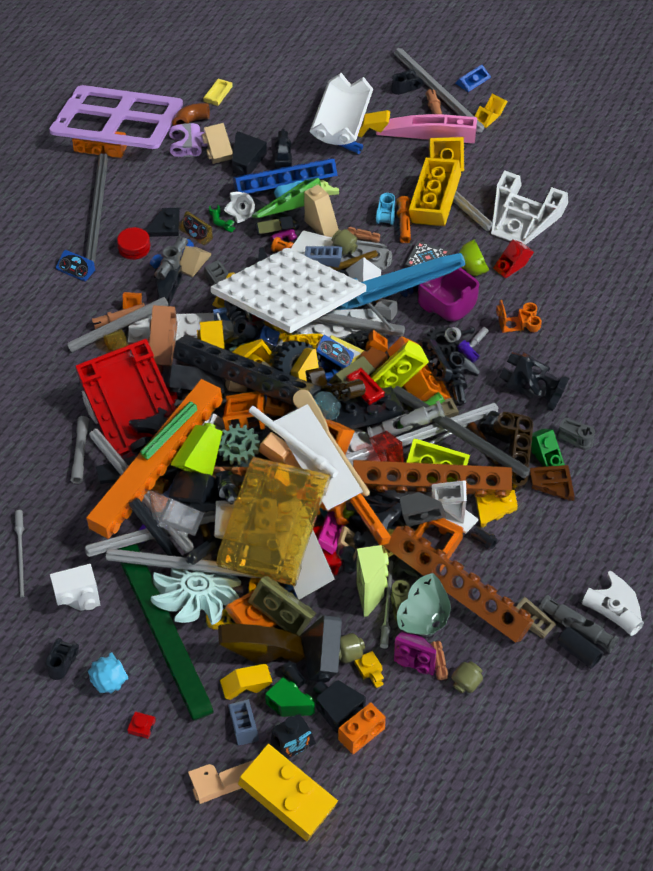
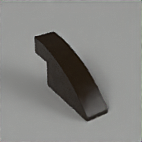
[218,624,305,665]

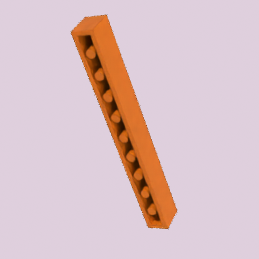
[86,379,222,539]

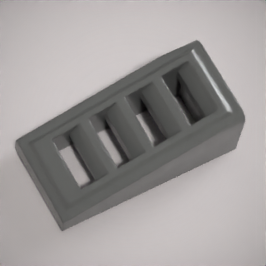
[204,260,228,285]

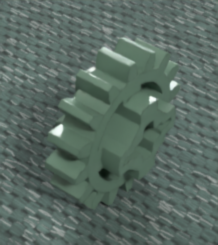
[218,424,260,466]

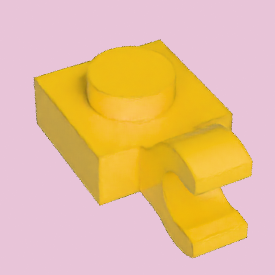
[354,651,384,688]

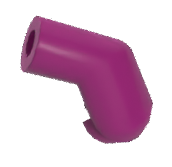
[270,229,297,242]

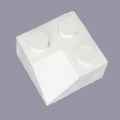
[50,564,101,611]

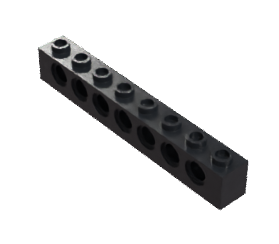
[173,334,321,406]

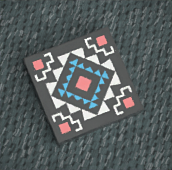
[405,241,450,268]

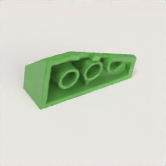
[252,178,321,218]

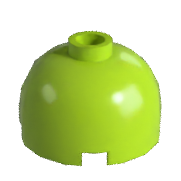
[459,239,489,276]

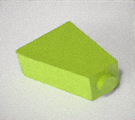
[171,423,223,476]

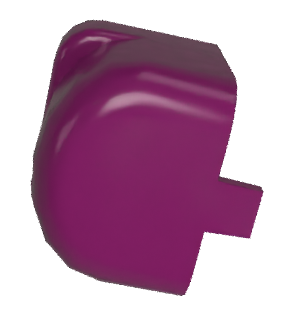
[418,268,479,322]

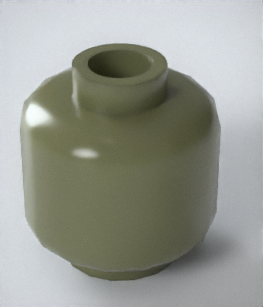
[331,229,358,255]
[339,633,365,664]
[451,661,483,694]

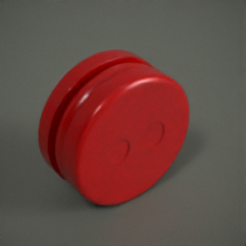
[117,227,150,260]

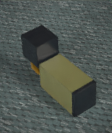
[255,216,293,235]

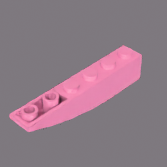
[376,114,477,143]

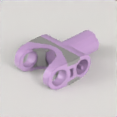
[169,123,207,157]

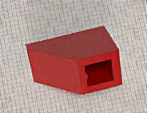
[493,239,534,278]

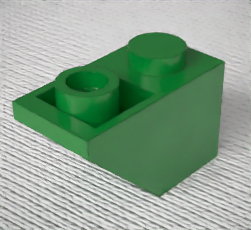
[531,429,565,467]
[265,677,315,717]

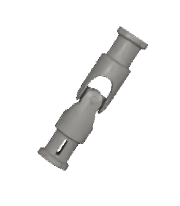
[367,401,445,444]

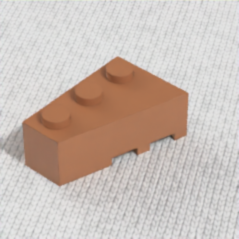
[148,305,178,372]

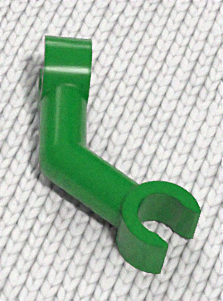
[209,205,235,233]

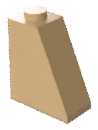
[304,184,338,237]

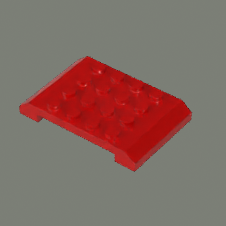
[75,338,176,456]

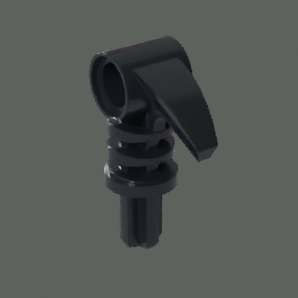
[275,129,292,169]
[224,300,258,345]
[443,352,480,406]
[216,471,255,505]

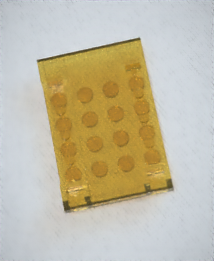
[216,457,331,586]

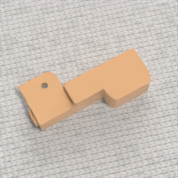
[259,432,312,487]
[188,760,254,804]

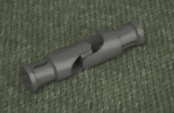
[539,595,619,653]

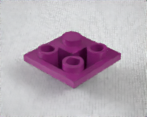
[394,631,436,675]

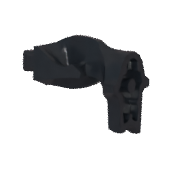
[499,352,570,411]

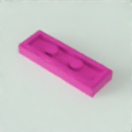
[317,511,347,554]

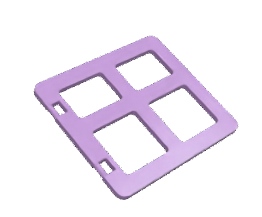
[49,85,183,149]

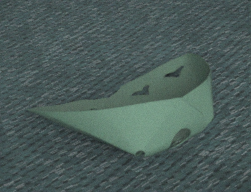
[397,573,451,637]

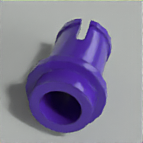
[457,340,480,363]

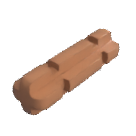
[347,227,380,243]
[430,641,448,680]

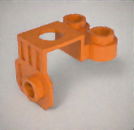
[496,300,542,333]

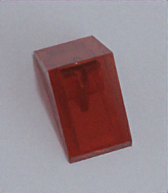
[369,431,404,462]

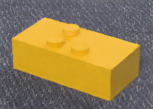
[409,157,461,226]
[238,743,338,841]

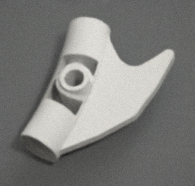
[582,571,644,636]

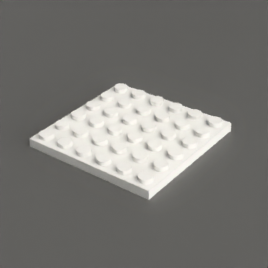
[211,248,366,333]

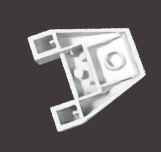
[491,170,568,245]

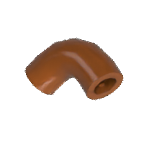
[172,103,210,126]

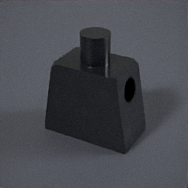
[313,680,366,733]

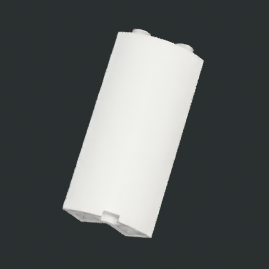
[310,73,373,145]

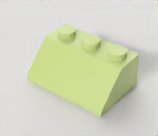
[356,545,389,617]

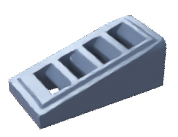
[305,246,342,268]
[228,699,259,746]

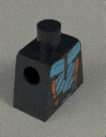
[270,714,316,759]

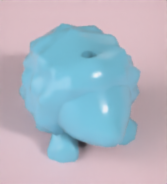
[88,652,128,693]

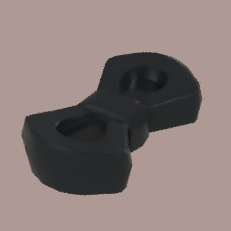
[338,546,357,573]

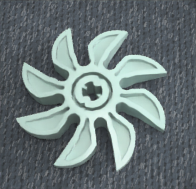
[151,568,241,625]

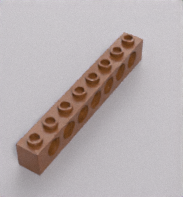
[352,460,512,498]
[384,525,534,643]

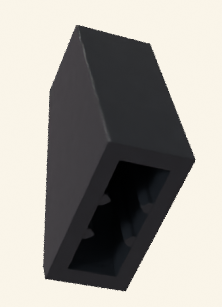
[232,131,267,176]
[301,615,342,683]

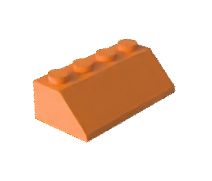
[386,336,453,401]

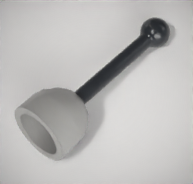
[445,326,475,342]

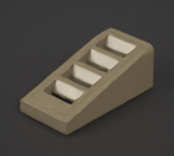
[509,597,556,639]

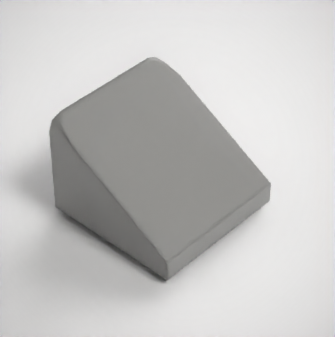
[374,299,397,321]

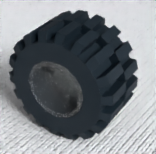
[269,340,321,375]

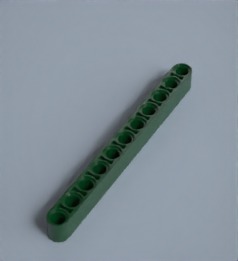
[117,544,214,721]

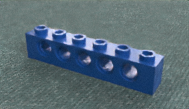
[233,158,338,193]

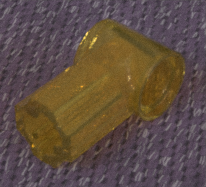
[103,329,128,351]

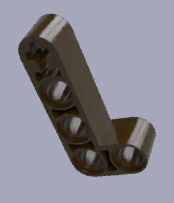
[305,366,366,404]
[493,412,533,492]

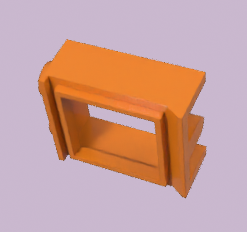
[223,391,266,431]
[407,518,464,572]

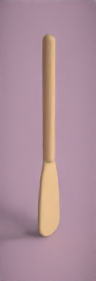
[293,390,370,497]

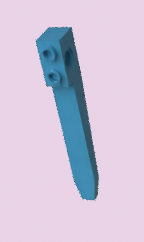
[331,253,465,311]

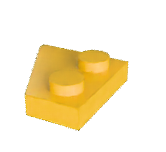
[475,490,518,527]

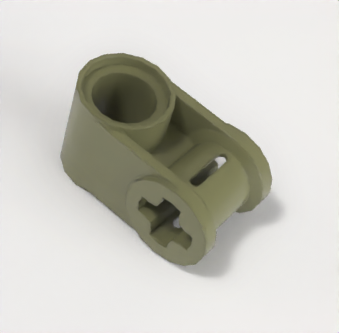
[391,580,410,622]

